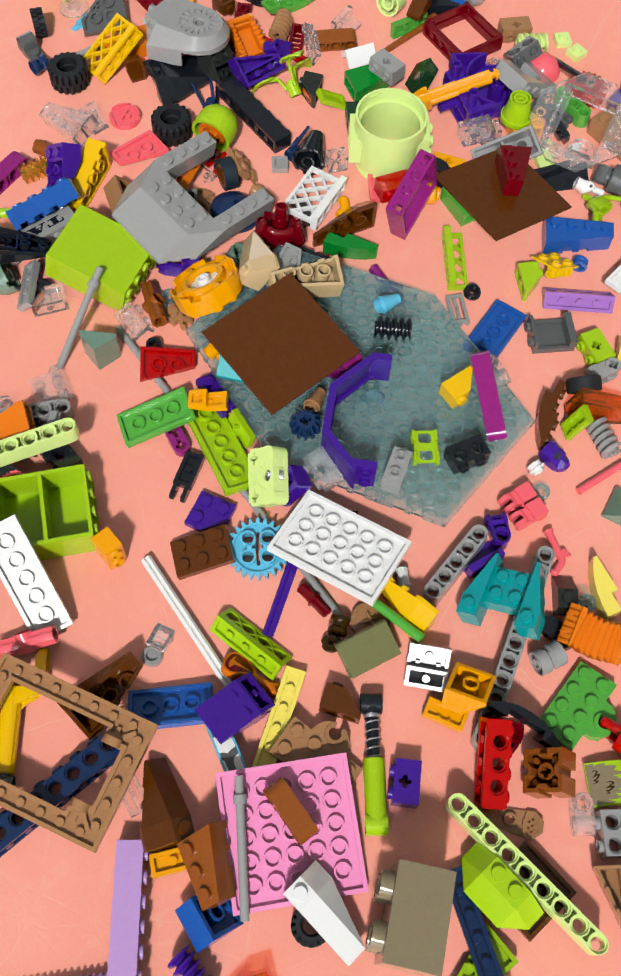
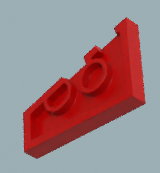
[140,346,195,382]

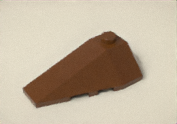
[312,201,377,247]
[57,651,143,740]
[139,757,195,853]

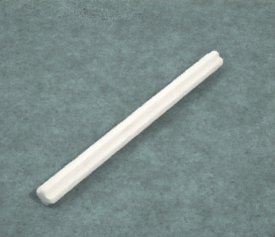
[142,555,234,687]

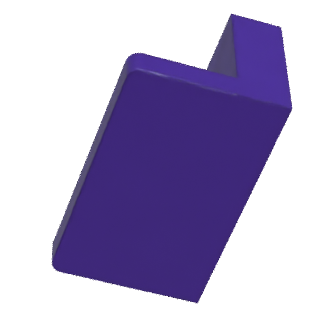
[464,542,505,579]

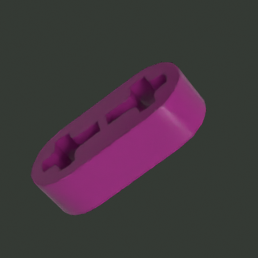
[165,427,190,457]

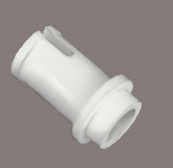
[395,566,412,592]

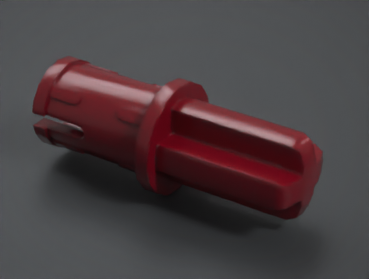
[297,582,332,617]

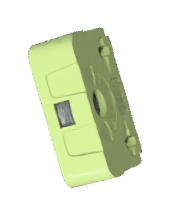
[248,445,289,508]

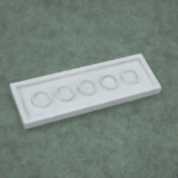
[0,514,74,631]

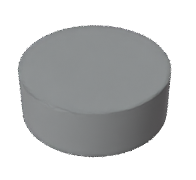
[142,645,163,667]

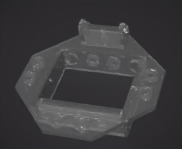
[529,72,621,172]

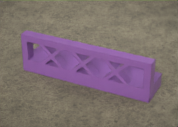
[542,287,615,314]

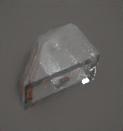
[31,282,70,317]

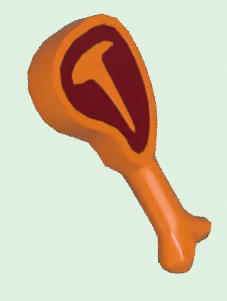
[221,652,280,696]

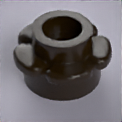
[321,633,341,653]

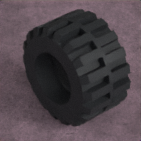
[47,52,90,95]
[151,103,193,147]

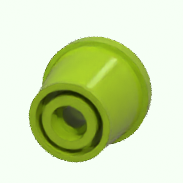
[500,90,533,130]

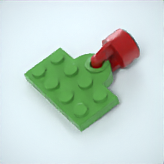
[540,661,621,754]

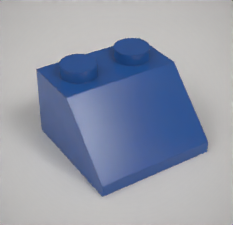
[175,895,244,953]

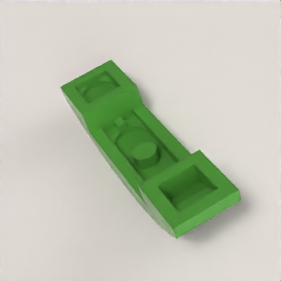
[261,0,314,14]

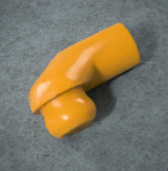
[335,196,350,217]

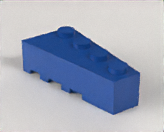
[5,177,82,231]
[542,216,614,254]

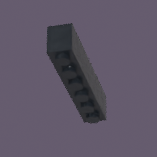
[219,77,291,154]

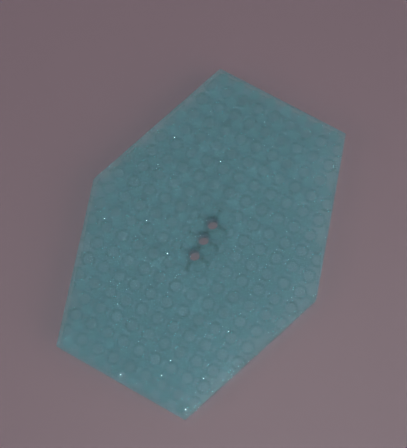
[186,245,535,527]

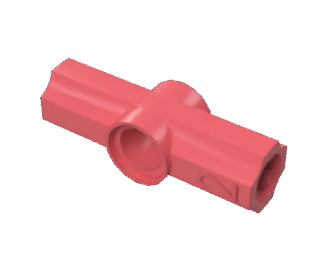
[0,625,59,658]

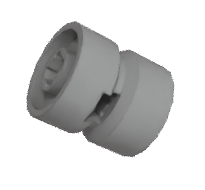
[528,640,568,677]

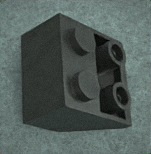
[196,44,234,84]

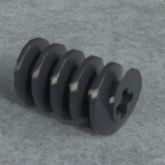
[373,316,412,342]

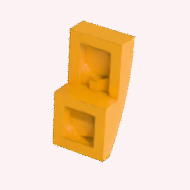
[188,389,229,411]

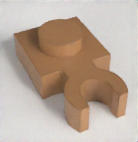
[164,302,193,331]

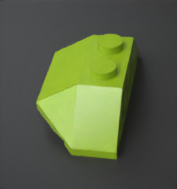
[461,842,544,930]

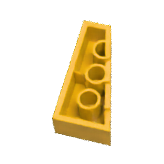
[68,138,111,211]

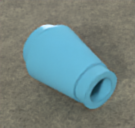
[374,293,401,314]

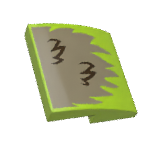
[583,760,621,809]

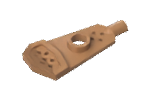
[478,807,544,841]

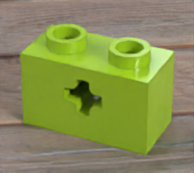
[576,328,616,367]

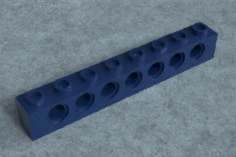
[0,728,120,858]

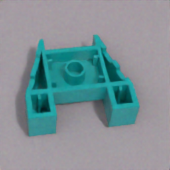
[456,553,545,641]

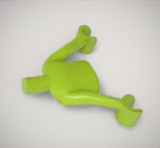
[582,193,621,221]

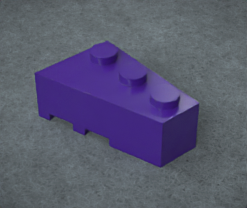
[227,53,286,89]

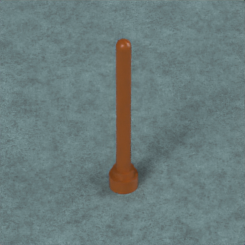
[384,13,437,52]

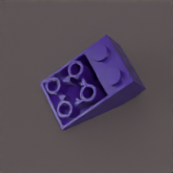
[45,142,81,187]
[195,672,275,744]

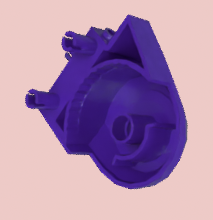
[438,52,513,125]

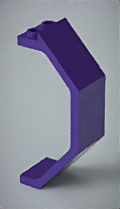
[321,352,393,490]

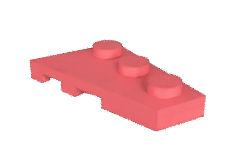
[110,130,169,166]

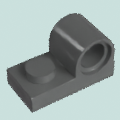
[16,31,46,61]

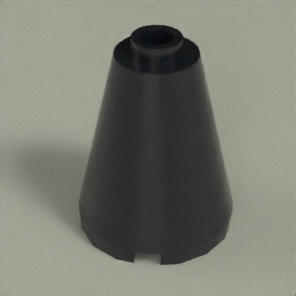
[292,130,325,175]

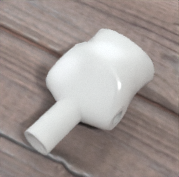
[572,177,605,196]

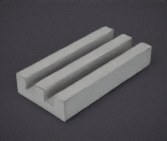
[445,293,470,327]

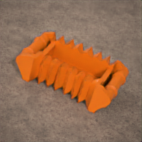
[226,13,266,57]
[557,602,621,666]

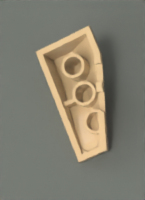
[239,231,280,291]

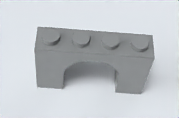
[495,59,557,99]

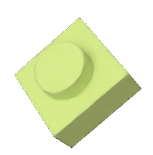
[553,32,572,48]
[565,43,588,63]

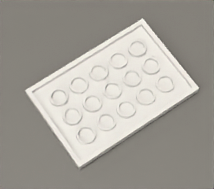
[267,490,412,607]

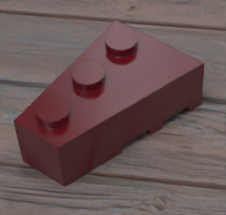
[495,145,532,196]

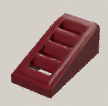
[289,23,308,51]

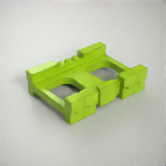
[410,429,440,466]

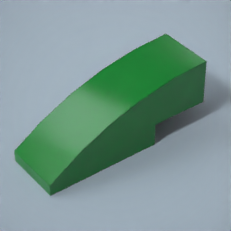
[323,232,378,260]

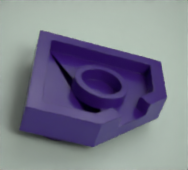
[184,491,237,532]

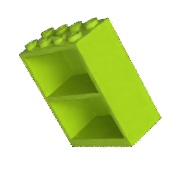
[46,204,156,313]
[0,464,100,561]

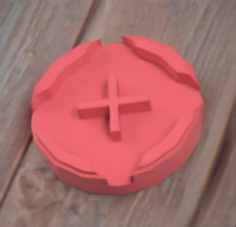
[109,103,141,130]

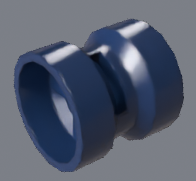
[28,54,49,76]

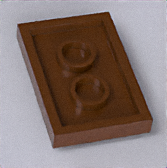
[170,524,236,580]

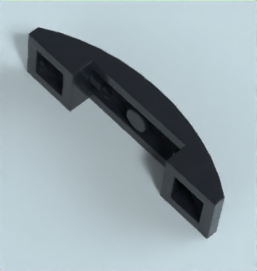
[484,701,561,748]

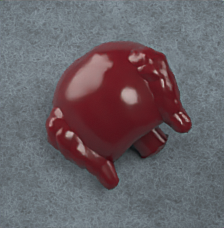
[254,202,306,250]

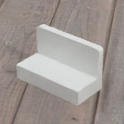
[341,42,376,69]

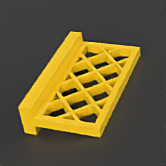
[83,13,143,85]

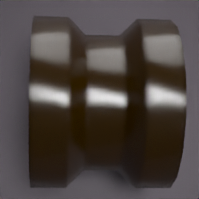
[327,614,351,637]

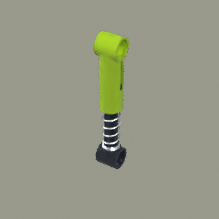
[360,693,389,836]

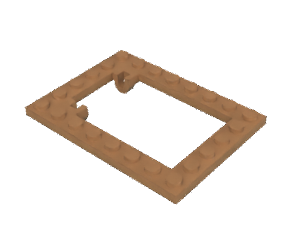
[0,652,159,853]

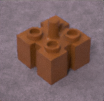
[523,747,576,799]

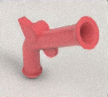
[543,528,571,577]

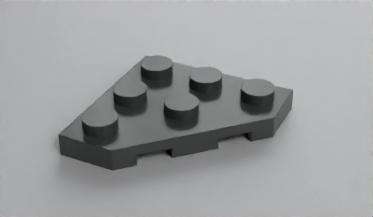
[81,0,128,37]

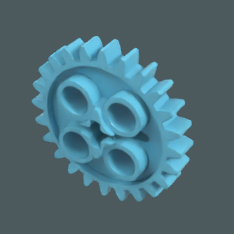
[230,517,287,581]

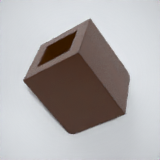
[124,54,147,83]

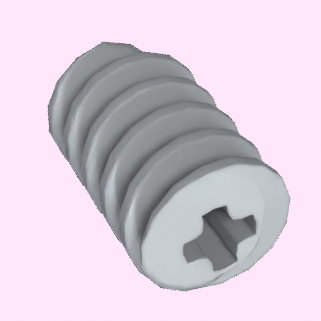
[586,417,621,459]

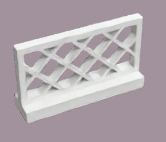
[284,166,347,231]

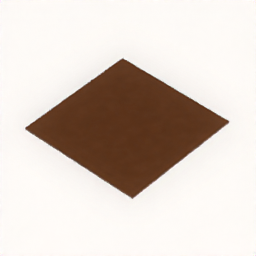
[437,149,572,241]
[202,273,360,415]

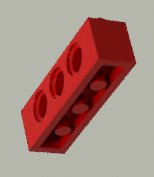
[474,716,514,810]

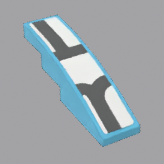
[205,724,247,772]

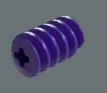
[167,945,212,976]

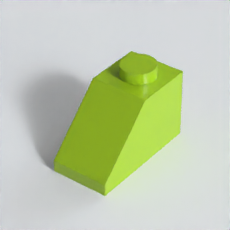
[514,261,543,301]

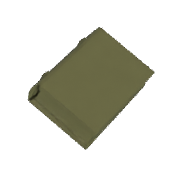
[334,619,402,679]

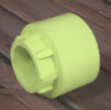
[376,0,406,17]

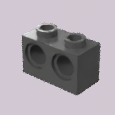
[504,36,543,69]

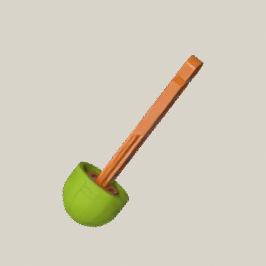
[176,104,238,189]

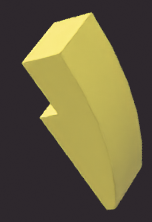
[588,556,621,620]

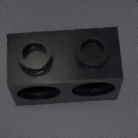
[443,434,491,475]

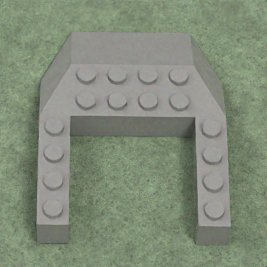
[112,131,274,264]

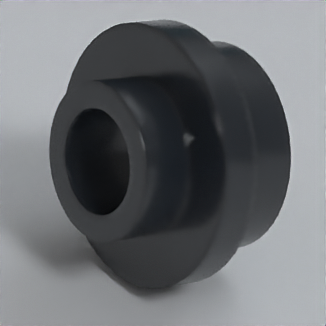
[463,284,481,301]

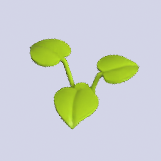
[252,50,312,98]

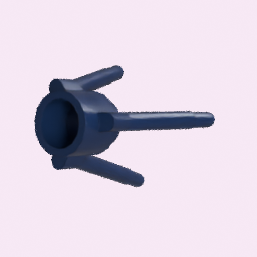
[191,78,219,108]
[284,126,310,162]

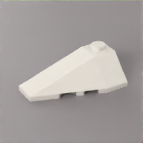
[283,860,365,966]

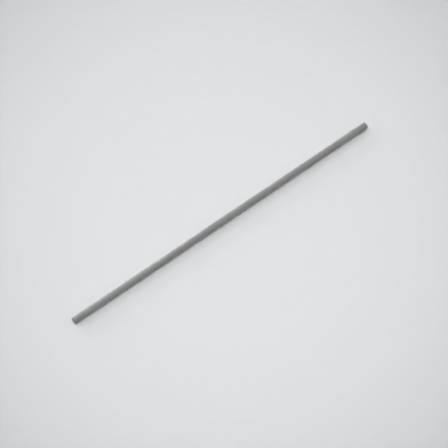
[115,325,344,616]

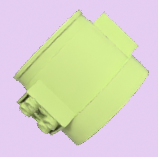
[348,88,433,179]

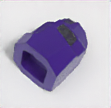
[538,440,570,472]

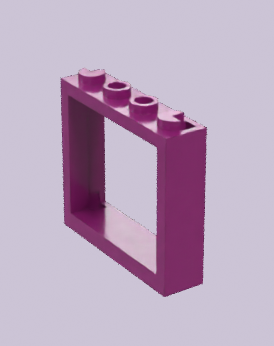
[385,149,438,240]

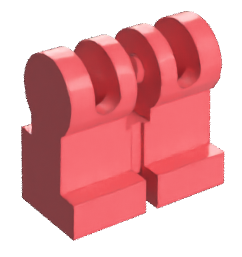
[497,481,549,531]

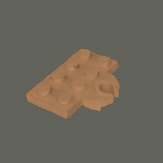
[268,716,363,785]

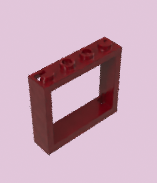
[422,2,504,61]

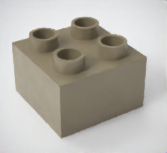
[365,859,457,976]

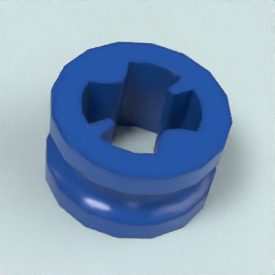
[573,255,589,272]

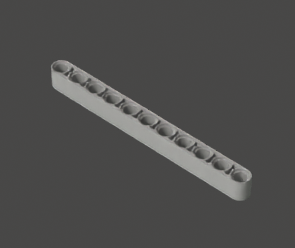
[470,546,555,751]

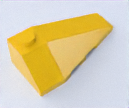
[382,577,439,639]

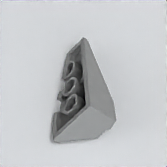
[470,125,543,160]

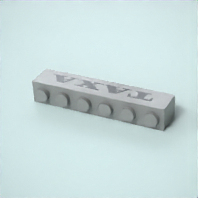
[6,205,74,269]

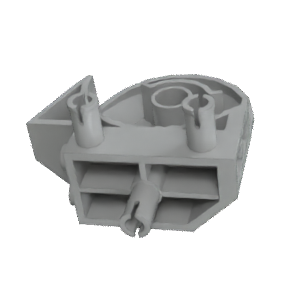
[145,0,230,66]

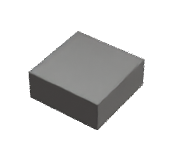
[272,156,288,173]

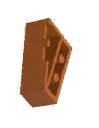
[177,820,236,911]

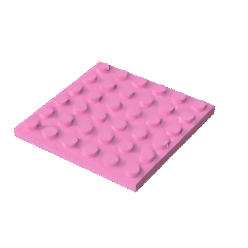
[215,753,369,916]

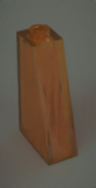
[564,387,621,424]

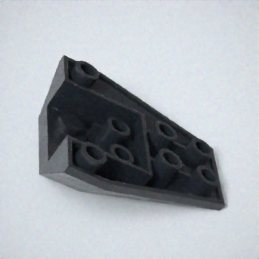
[143,56,210,106]
[0,226,53,264]

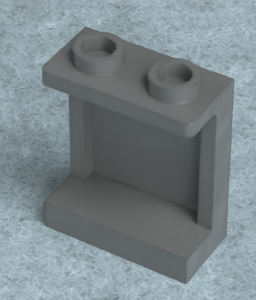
[524,312,578,354]

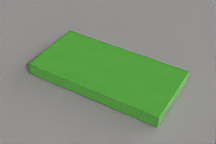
[116,386,197,448]

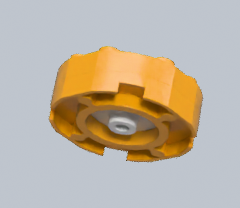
[170,255,243,318]

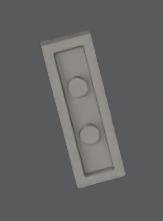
[17,259,41,312]

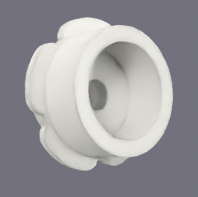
[527,460,545,476]

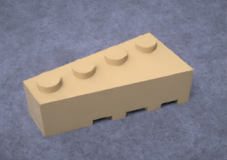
[268,254,345,298]

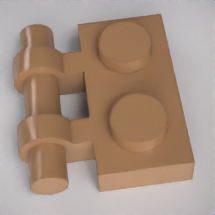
[225,146,258,183]

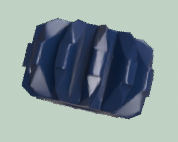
[289,408,322,441]

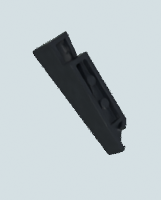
[534,161,589,191]

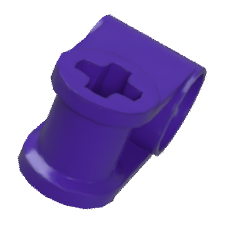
[263,38,291,58]
[484,512,511,550]

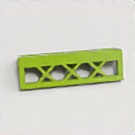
[441,225,468,291]
[210,607,293,681]

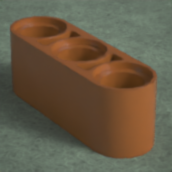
[312,28,357,52]
[263,776,319,846]

